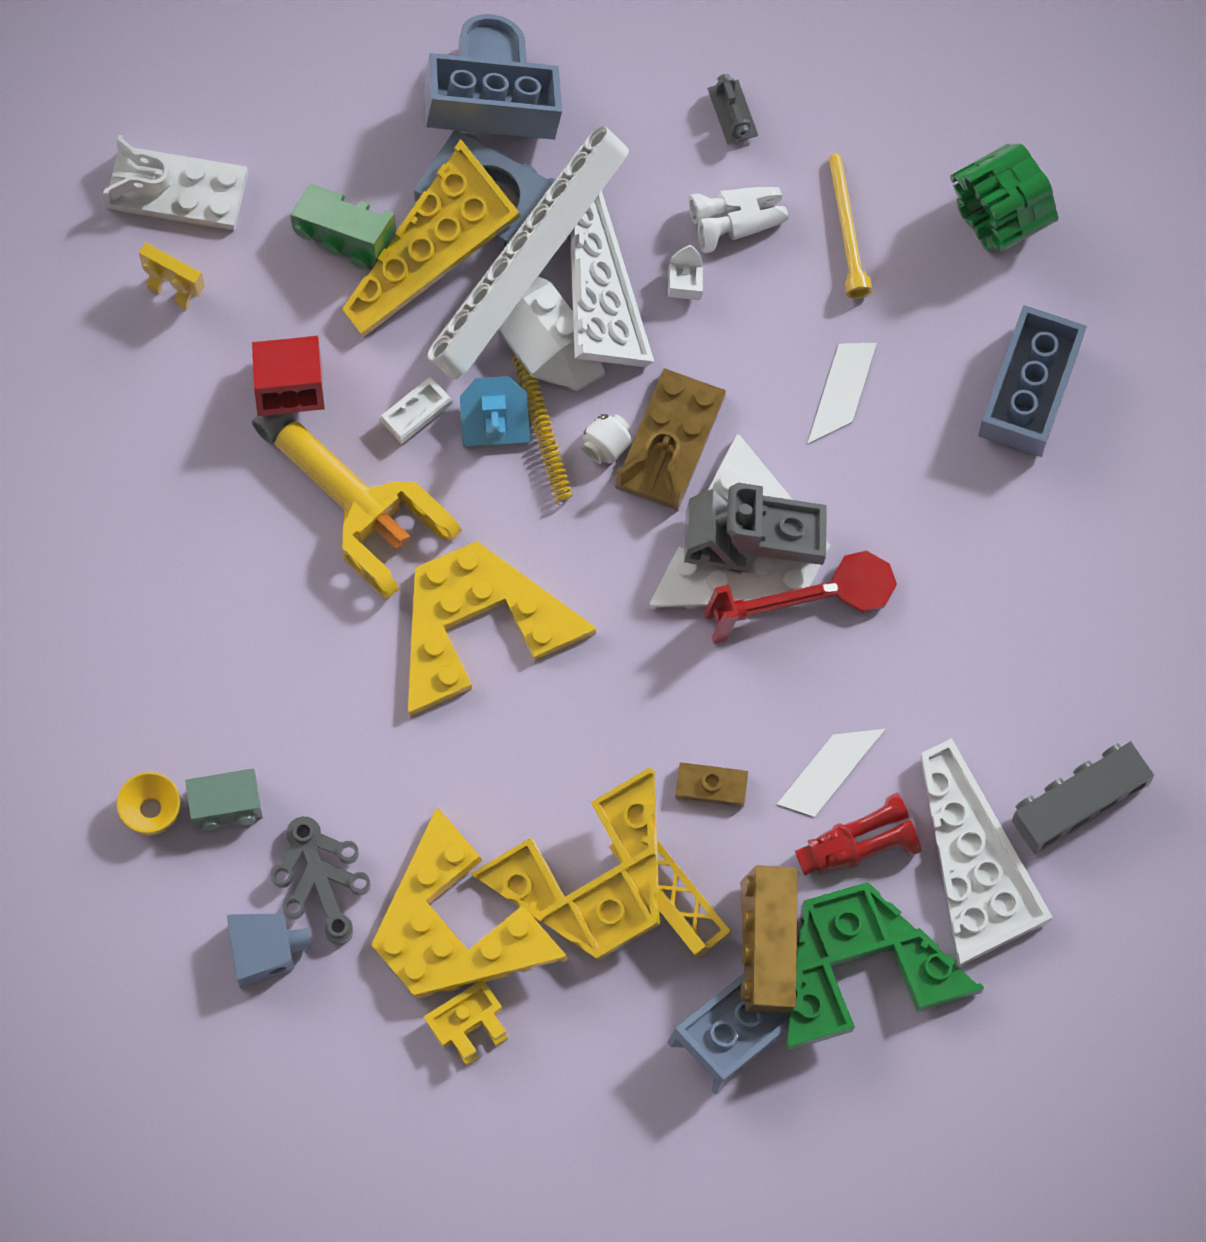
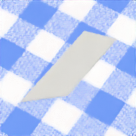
[807,343,877,444]
[777,729,885,817]

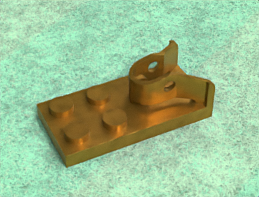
[616,368,726,511]

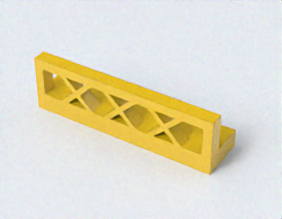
[609,840,732,959]

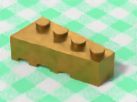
[740,865,798,1015]

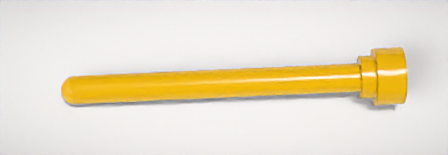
[829,153,873,299]

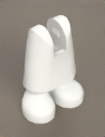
[688,187,789,254]

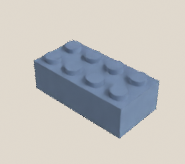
[978,305,1087,458]

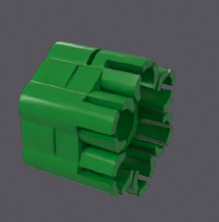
[950,143,1059,252]

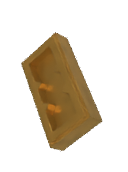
[675,762,748,807]

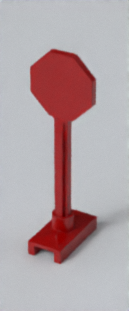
[703,550,897,644]

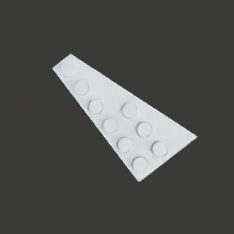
[570,191,654,368]
[920,738,1053,967]

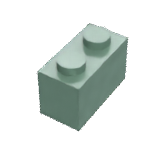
[185,768,263,831]

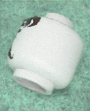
[582,414,631,464]

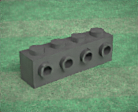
[1012,741,1154,855]

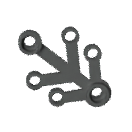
[271,816,371,945]

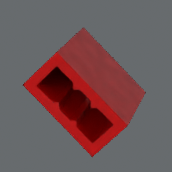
[252,335,325,416]

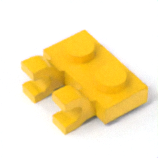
[138,242,205,310]
[424,980,508,1066]

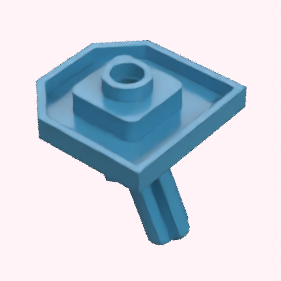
[460,376,530,447]

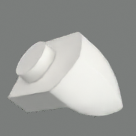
[668,245,703,300]

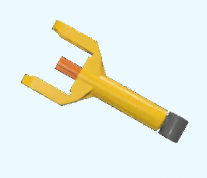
[252,413,462,599]

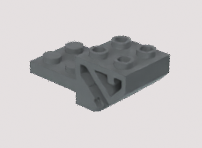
[684,482,827,572]

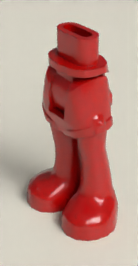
[794,792,922,876]

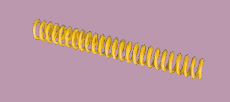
[512,354,573,505]

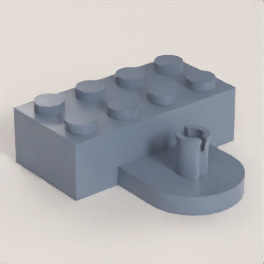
[424,14,562,140]

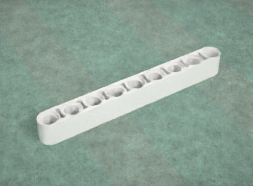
[428,126,629,379]

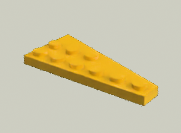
[342,139,521,337]

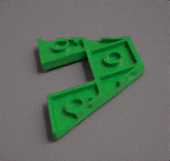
[786,882,984,1051]

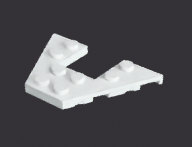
[649,434,830,610]

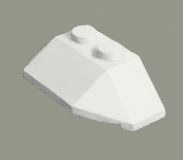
[497,276,605,392]

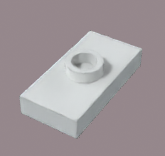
[379,376,452,444]

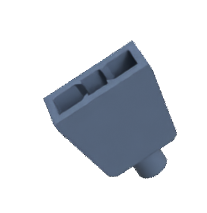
[227,914,312,988]

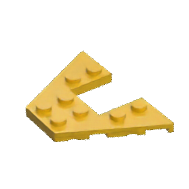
[408,541,596,716]
[471,767,660,960]
[371,808,569,999]

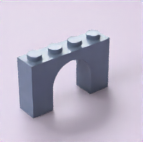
[414,130,556,252]

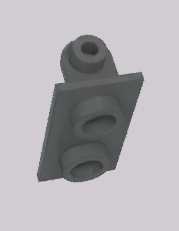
[707,74,758,145]

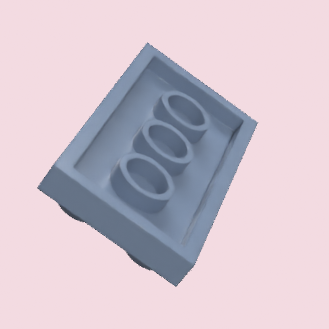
[667,973,790,1095]

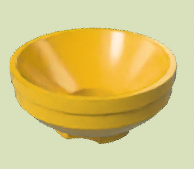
[117,772,181,835]

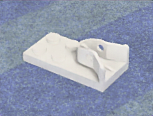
[103,135,248,231]

